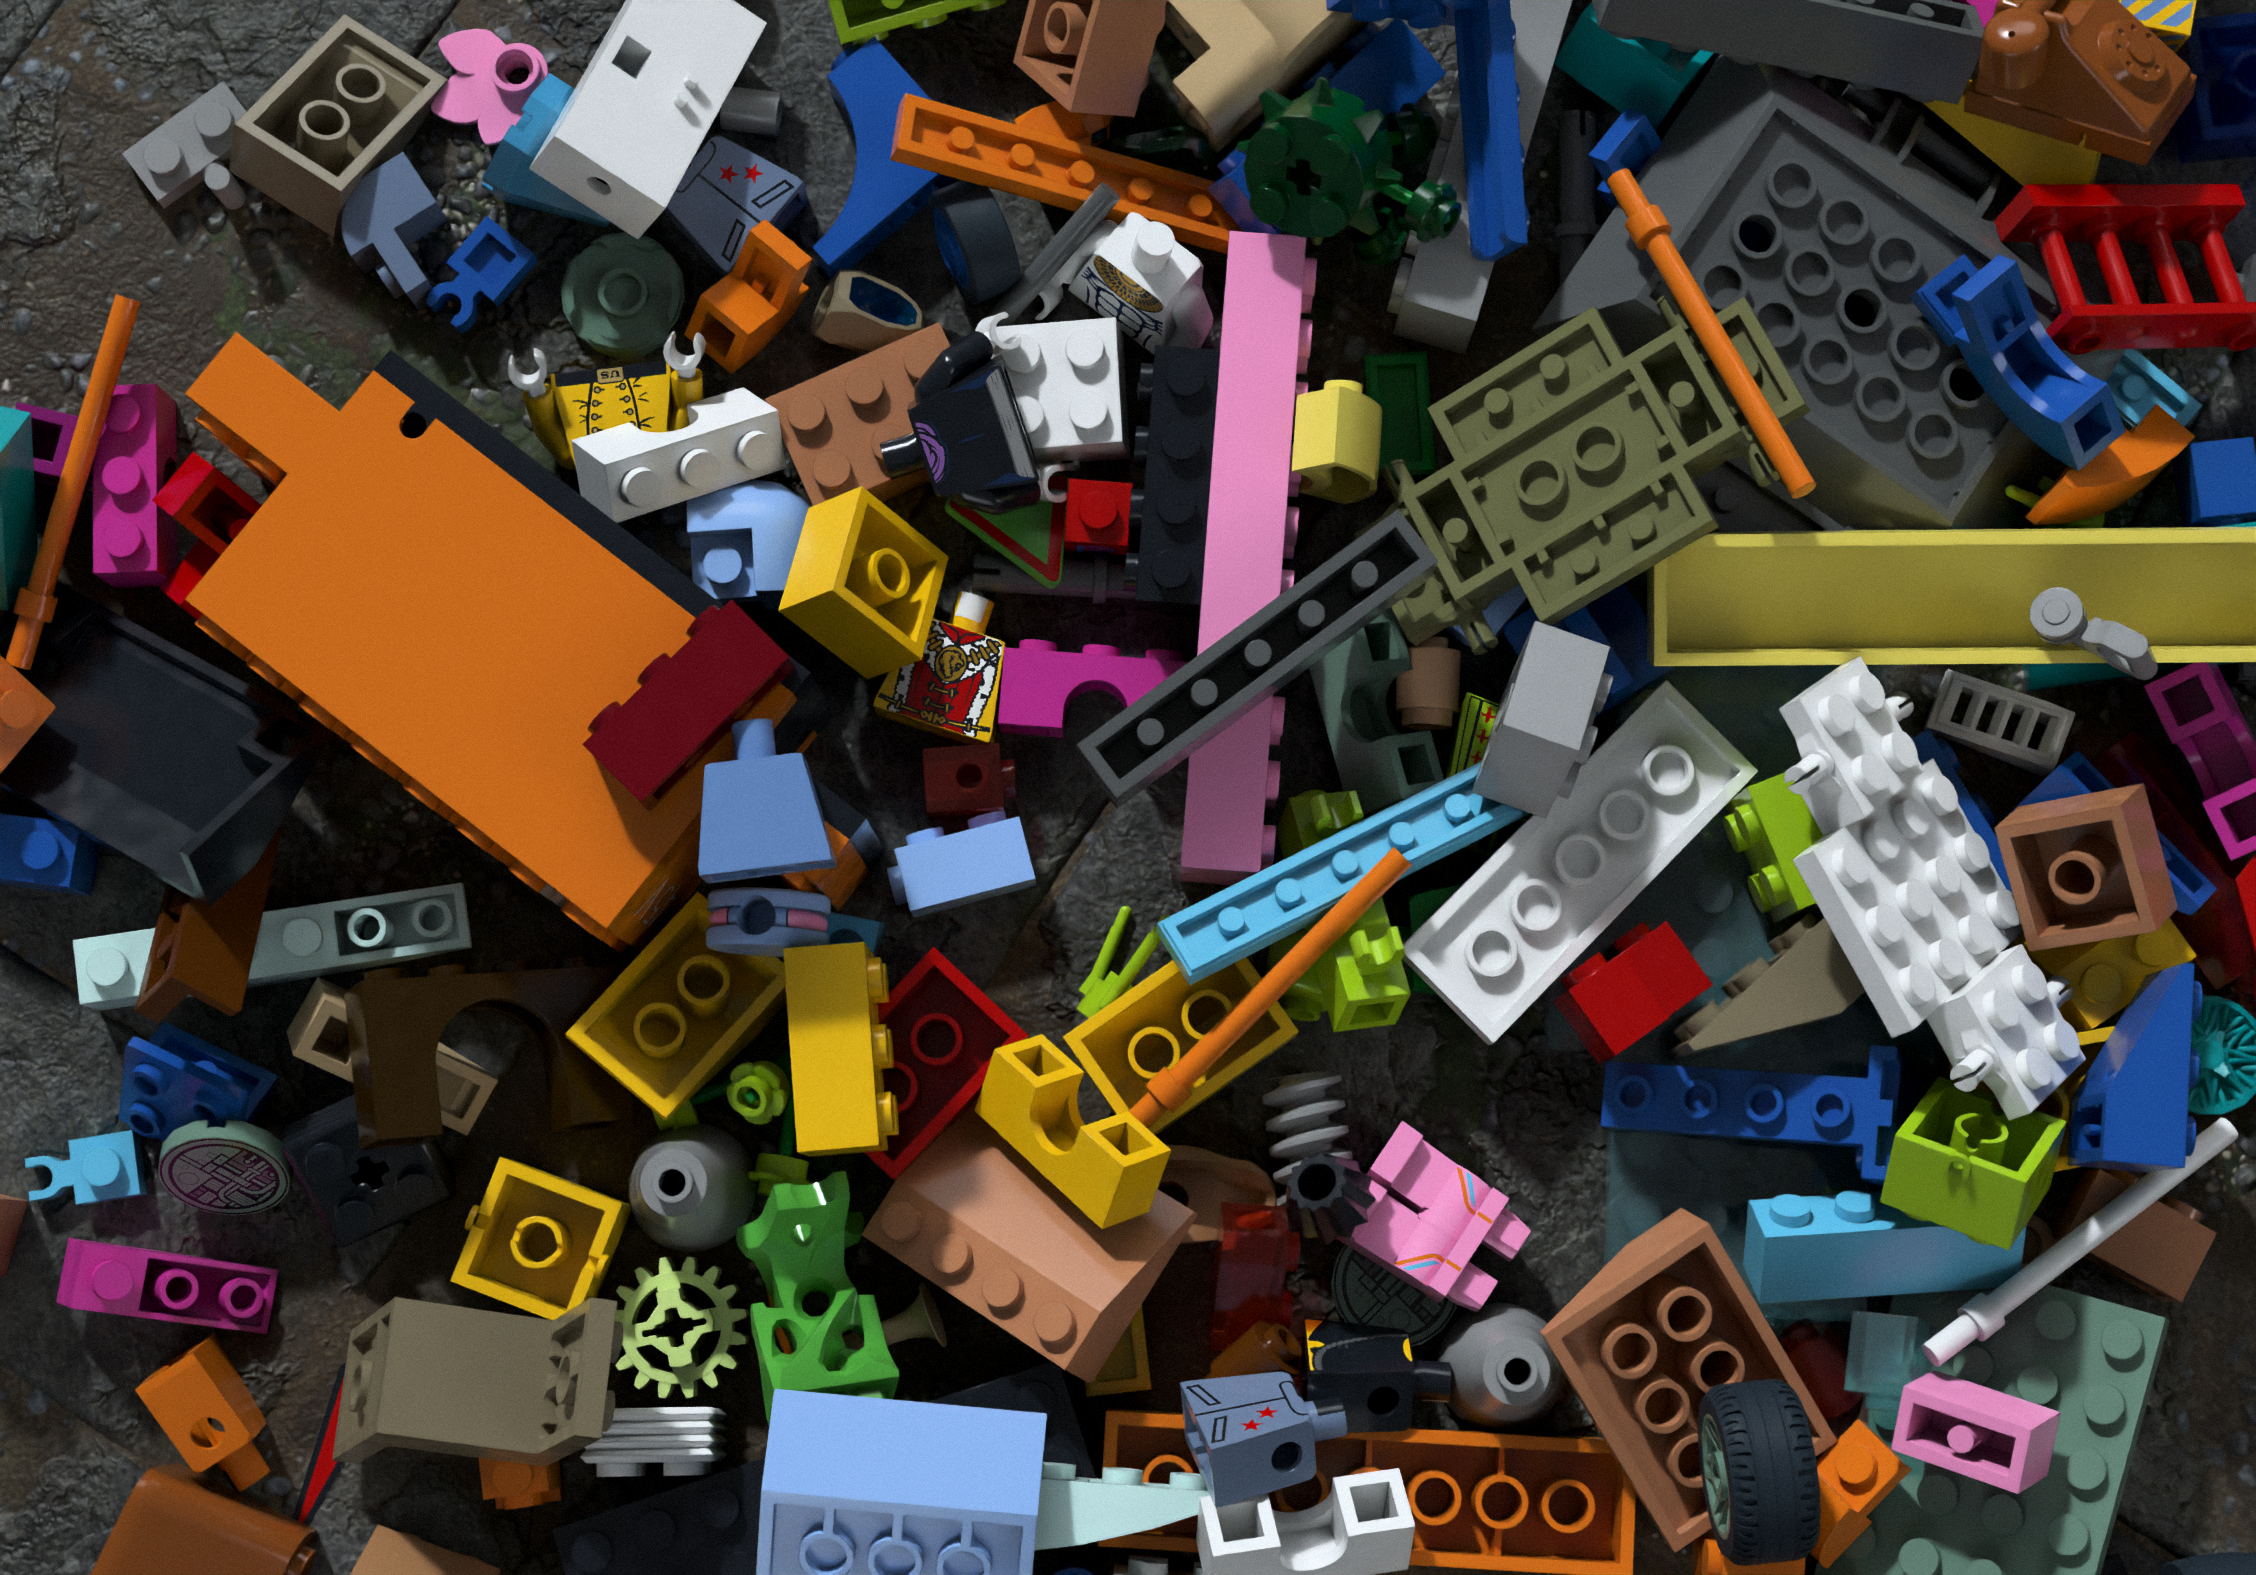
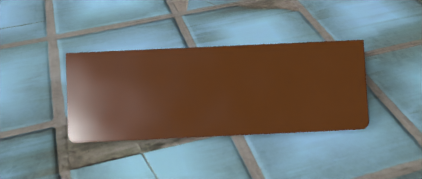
[135,828,281,1024]

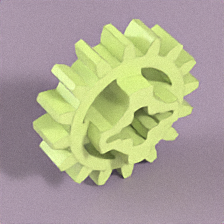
[615,1257,750,1399]

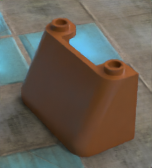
[90,1463,317,1575]

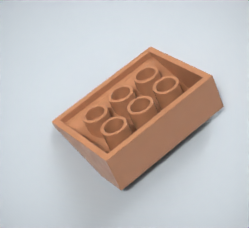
[861,1098,1198,1384]
[1539,1208,1838,1553]

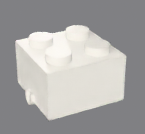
[991,317,1130,471]

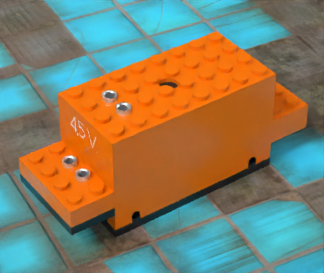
[185,332,885,953]

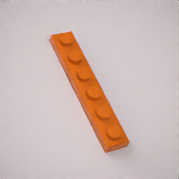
[890,93,1244,254]

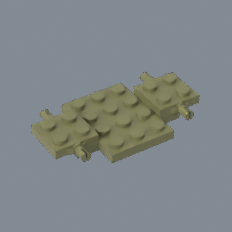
[1354,291,1811,655]

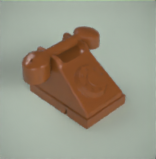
[1964,0,2197,166]

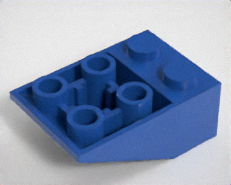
[2067,963,2203,1173]

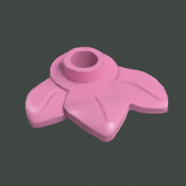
[431,29,549,146]

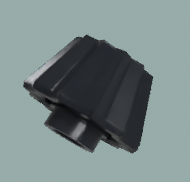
[1286,1152,1376,1245]

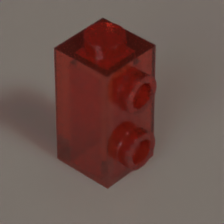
[1207,1202,1300,1351]

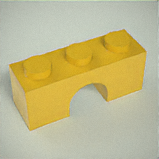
[974,1034,1172,1229]

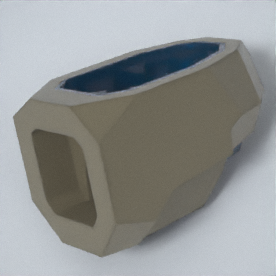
[810,268,924,354]

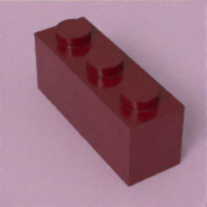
[582,599,796,811]

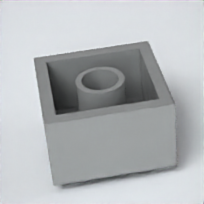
[1472,621,1613,819]

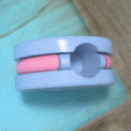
[705,887,831,957]

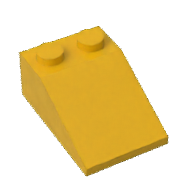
[565,892,787,1121]

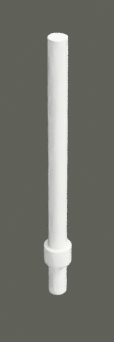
[1921,1118,2238,1367]

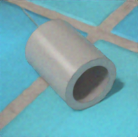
[720,86,783,136]

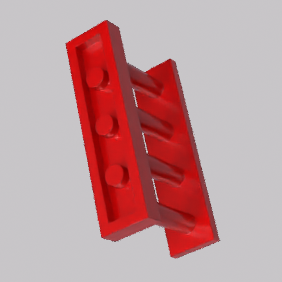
[1994,184,2256,355]

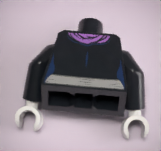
[880,312,1068,516]

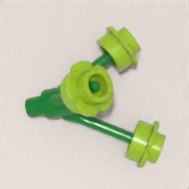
[652,1045,811,1197]

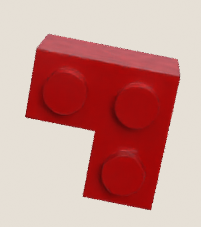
[152,451,262,620]
[1553,921,1713,1064]

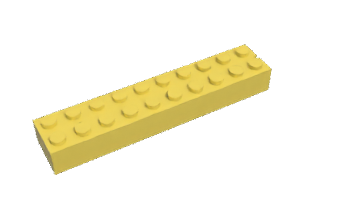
[1647,527,2256,666]

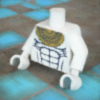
[1035,212,1213,397]

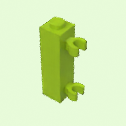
[1276,790,1411,1032]

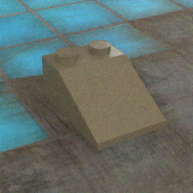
[229,14,448,237]

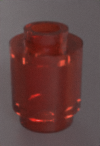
[1776,1318,1863,1420]

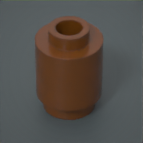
[1204,1321,1302,1380]

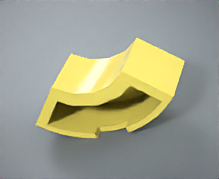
[1291,380,1383,504]

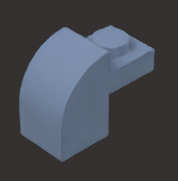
[341,152,448,310]

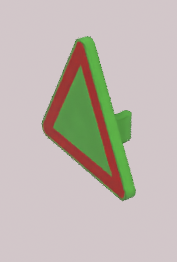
[945,473,1069,589]

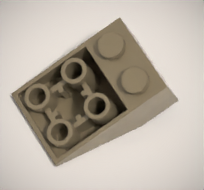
[1668,912,1865,1059]

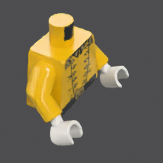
[508,331,706,470]

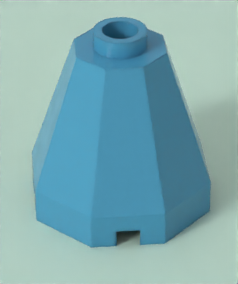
[482,73,610,227]

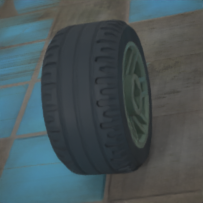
[1698,1379,1821,1566]

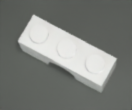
[571,387,786,523]
[1196,1468,1415,1575]

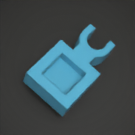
[25,1130,147,1205]

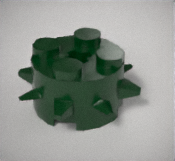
[1237,77,1403,245]

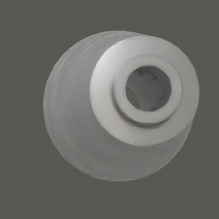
[627,1123,757,1252]
[1437,1303,1566,1432]

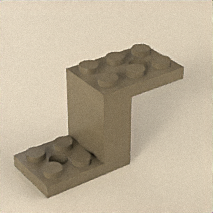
[332,1297,623,1467]

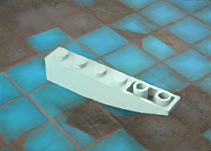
[73,883,472,1011]
[1034,1462,1210,1551]

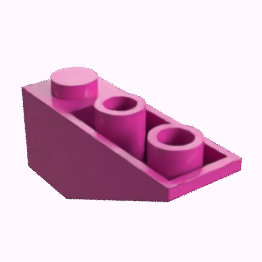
[56,1238,279,1334]

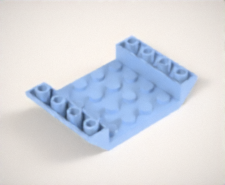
[756,1389,1047,1575]

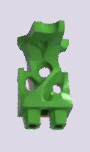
[735,1171,899,1425]

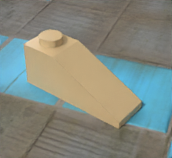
[287,977,498,1136]

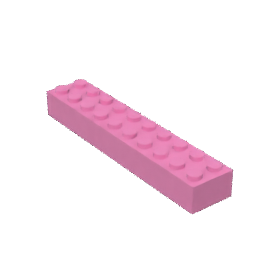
[1180,231,1317,885]

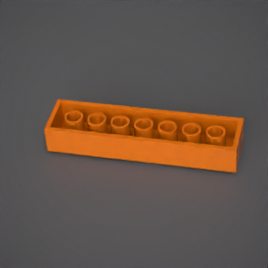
[1098,1408,1636,1575]

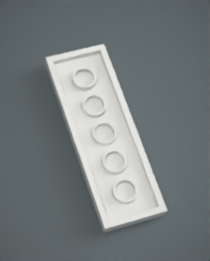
[1402,680,1758,1045]

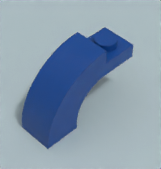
[1951,254,2125,471]

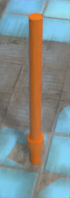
[1607,168,1816,499]
[5,294,141,670]
[1128,847,1412,1129]

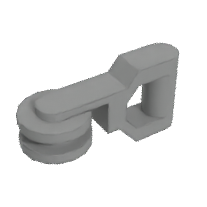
[2030,587,2158,680]

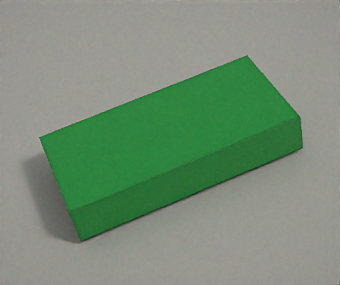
[1363,351,1435,482]

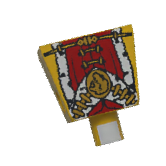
[873,591,1006,752]

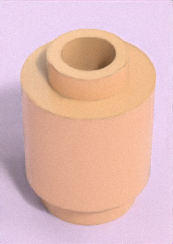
[1395,636,1461,730]

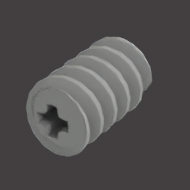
[1262,1071,1353,1209]

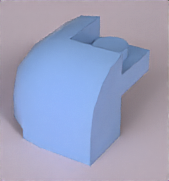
[687,479,810,611]

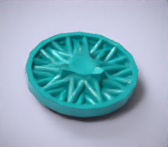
[2188,996,2256,1115]

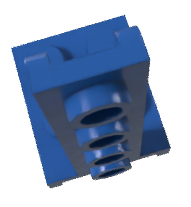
[1326,0,1530,262]
[1600,1045,1920,1192]

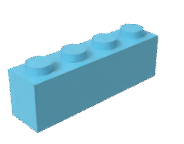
[1743,1190,2027,1304]

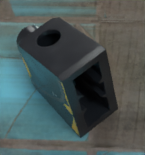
[1300,1318,1451,1433]

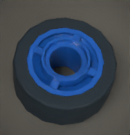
[928,180,1021,305]

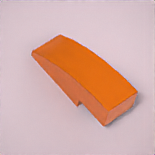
[2026,404,2195,525]

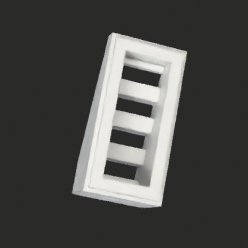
[1924,669,2075,776]

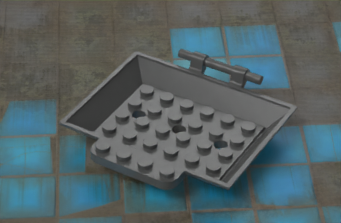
[1530,54,2126,532]

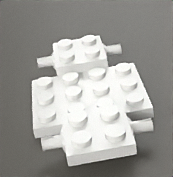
[1779,656,2086,1121]

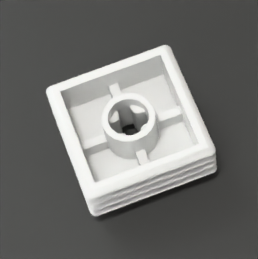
[580,1407,728,1477]

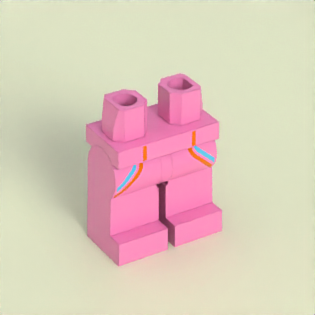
[1336,1121,1531,1312]

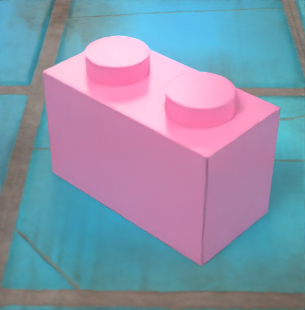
[1891,1370,2061,1494]

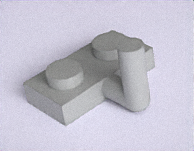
[122,81,246,209]

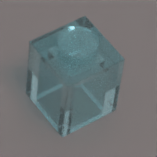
[1844,1311,1937,1414]

